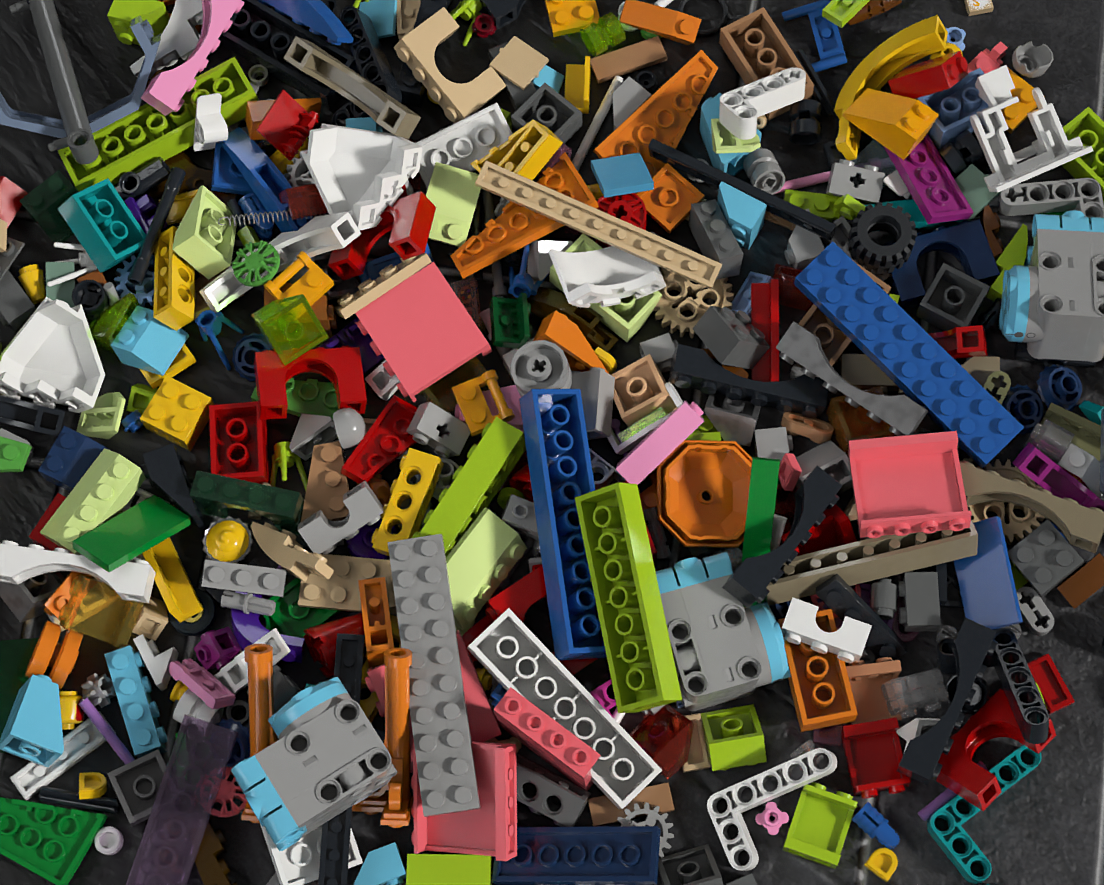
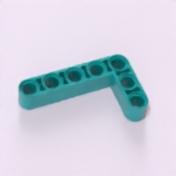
[927,745,1042,884]

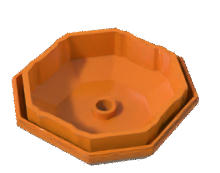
[657,440,752,548]

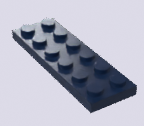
[492,826,661,885]

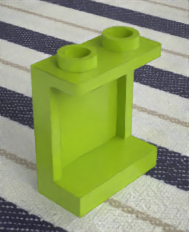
[782,782,858,869]

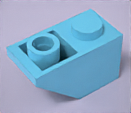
[353,842,407,885]

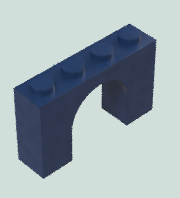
[884,219,1000,309]

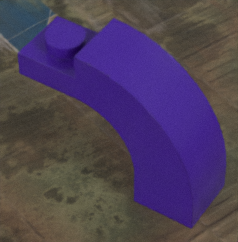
[231,591,304,663]

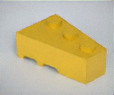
[470,119,563,181]

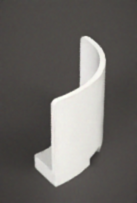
[548,246,666,308]

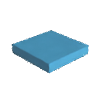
[591,152,654,198]

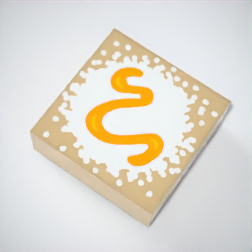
[964,0,994,16]

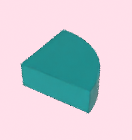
[1079,400,1104,426]

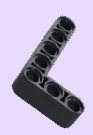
[331,5,402,127]
[937,628,1049,744]

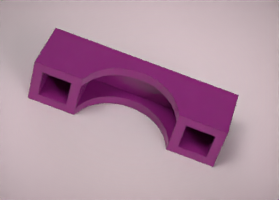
[1012,442,1104,512]

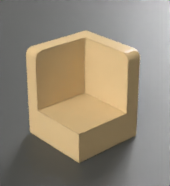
[130,597,168,641]

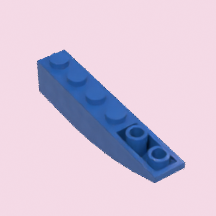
[257,0,354,45]
[220,127,314,233]

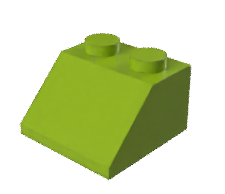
[107,0,170,45]
[700,704,767,771]

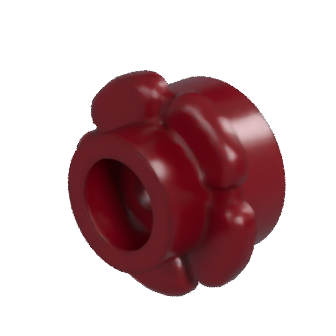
[472,14,496,38]

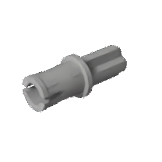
[221,590,276,616]

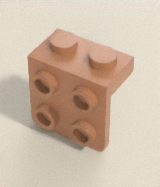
[846,657,905,725]

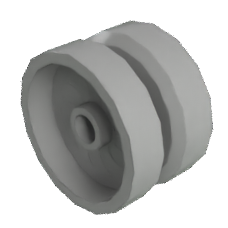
[511,340,572,397]

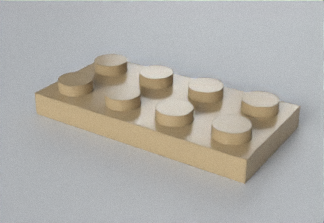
[334,253,432,319]
[298,553,397,616]

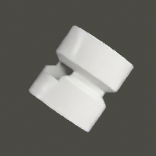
[173,689,224,737]

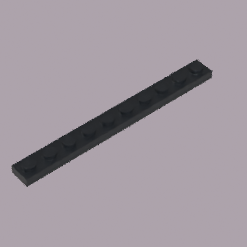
[318,633,365,885]

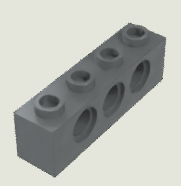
[494,742,591,827]

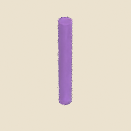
[78,698,135,765]
[918,761,987,821]

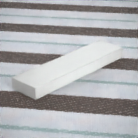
[10,711,116,800]

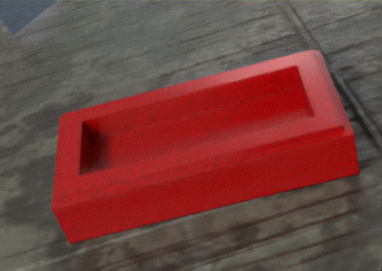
[1027,653,1075,715]

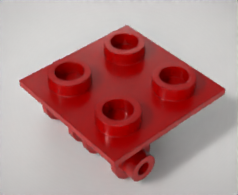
[256,90,319,161]

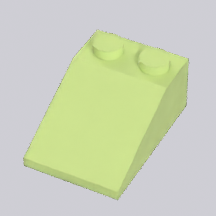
[426,162,481,248]
[172,185,237,280]

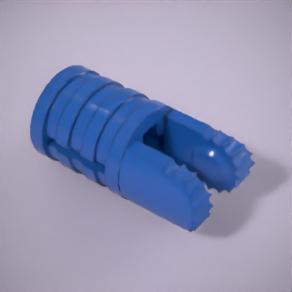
[238,192,274,241]
[852,802,900,850]

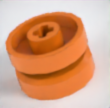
[25,620,83,690]

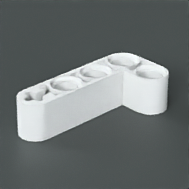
[719,67,806,140]

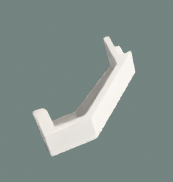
[300,124,423,231]
[0,297,105,413]

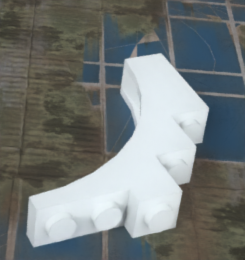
[130,0,203,79]
[199,212,361,312]

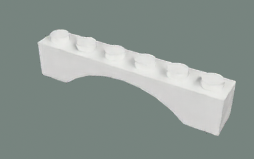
[0,540,156,603]

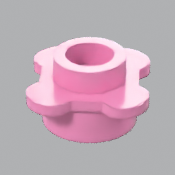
[755,802,789,835]

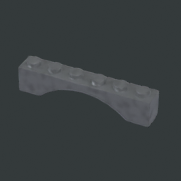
[776,321,928,436]

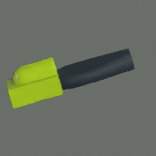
[227,199,260,247]

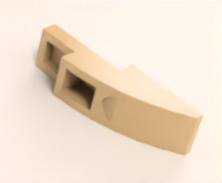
[251,522,334,582]

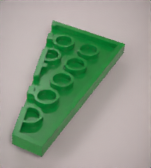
[0,797,108,885]

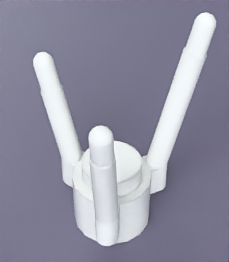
[47,242,97,287]

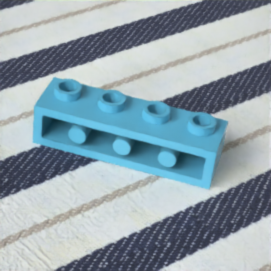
[104,645,168,759]

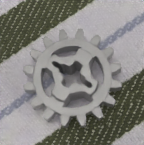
[617,802,674,858]

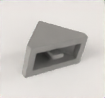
[527,241,573,281]
[289,413,337,461]

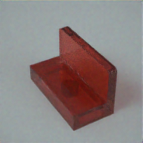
[279,184,328,219]
[772,264,813,311]

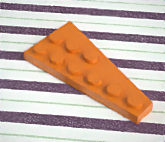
[593,50,718,194]
[451,152,599,279]

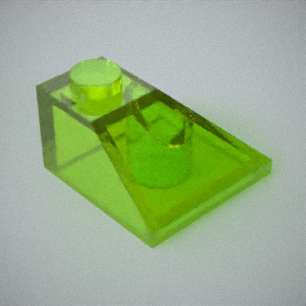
[89,292,140,355]
[251,294,329,365]

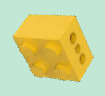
[140,375,215,451]

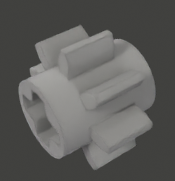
[81,673,116,708]

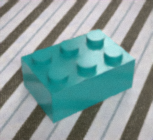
[58,178,146,273]

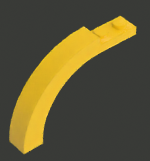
[834,15,948,161]

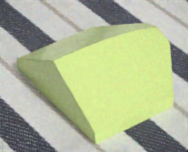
[711,118,761,154]
[76,392,126,439]

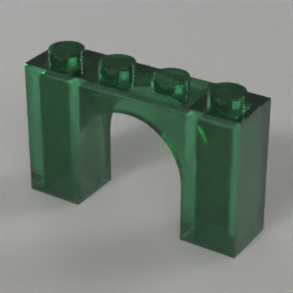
[190,470,304,535]

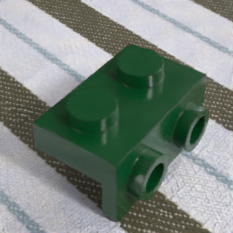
[489,292,532,349]

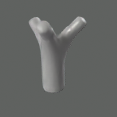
[103,282,129,320]

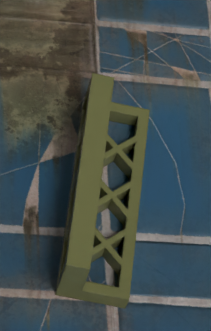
[1035,403,1101,463]

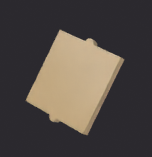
[489,36,549,90]

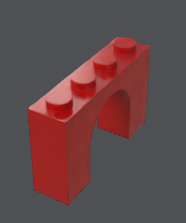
[328,191,436,281]
[254,346,367,420]
[485,565,598,675]
[936,689,1056,811]

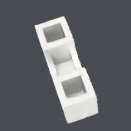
[781,597,872,663]

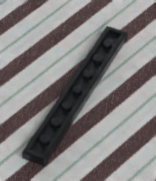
[648,138,836,240]

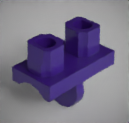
[125,194,168,235]

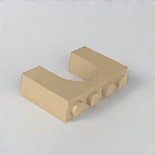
[393,7,507,124]

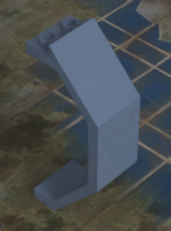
[0,16,161,138]

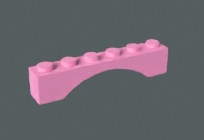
[141,0,244,116]

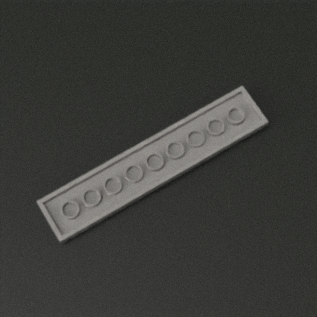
[388,534,480,817]

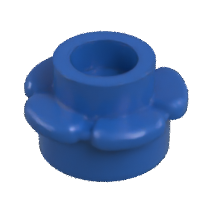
[121,410,144,433]

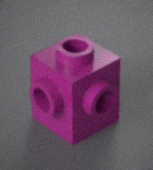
[194,626,241,671]

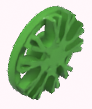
[232,240,280,287]

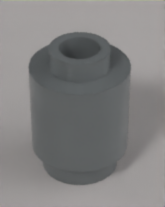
[870,578,898,620]

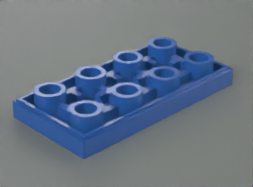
[954,516,1023,629]

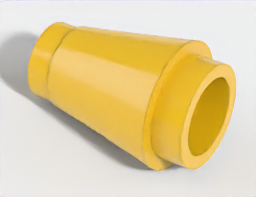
[18,264,46,304]

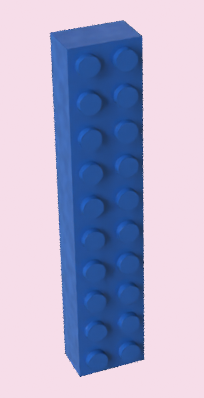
[794,241,1024,468]
[519,389,607,660]

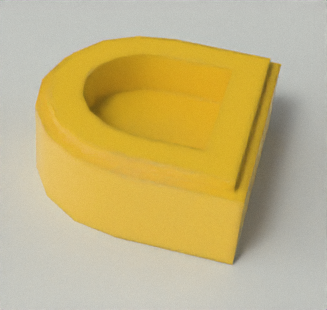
[594,347,617,375]
[79,772,107,800]
[864,848,898,883]

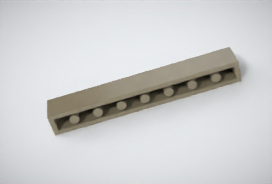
[765,520,978,606]

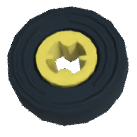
[168,588,217,636]

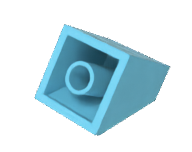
[700,93,762,176]
[0,674,64,768]

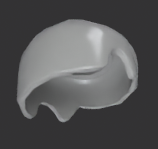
[1012,41,1053,78]
[333,408,365,449]

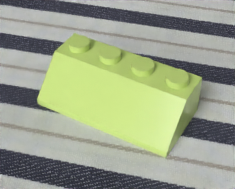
[549,233,662,342]
[40,448,146,555]
[446,508,527,630]

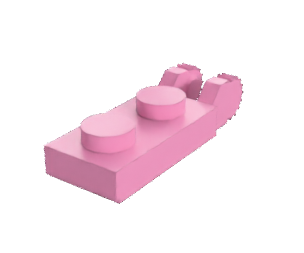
[168,658,236,709]

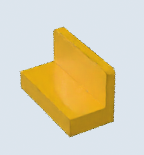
[565,56,591,114]

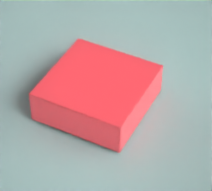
[778,453,802,491]

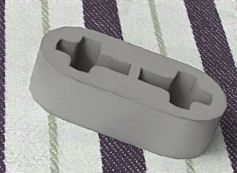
[1016,587,1054,636]

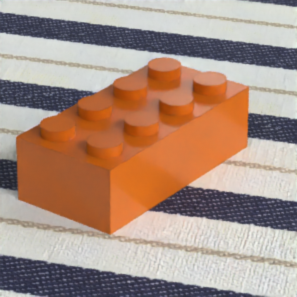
[777,609,858,732]

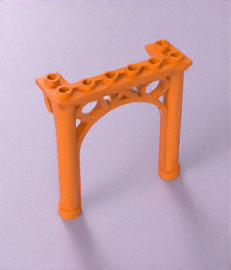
[241,644,414,828]

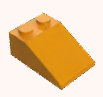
[842,88,939,160]

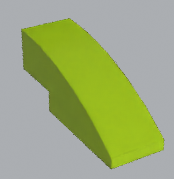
[987,224,1028,302]

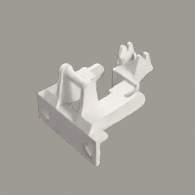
[970,65,1093,192]

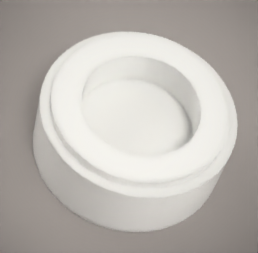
[94,826,124,855]

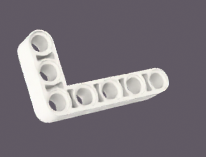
[707,748,837,871]

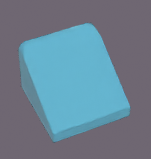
[533,65,565,93]

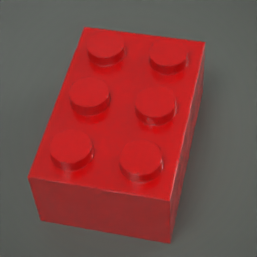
[209,401,269,489]

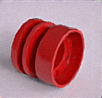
[596,193,647,248]

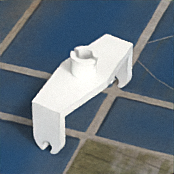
[607,382,683,455]

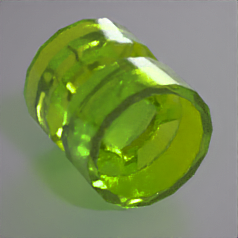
[580,12,626,57]

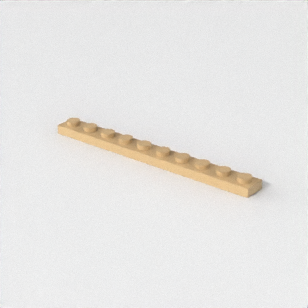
[475,160,722,289]

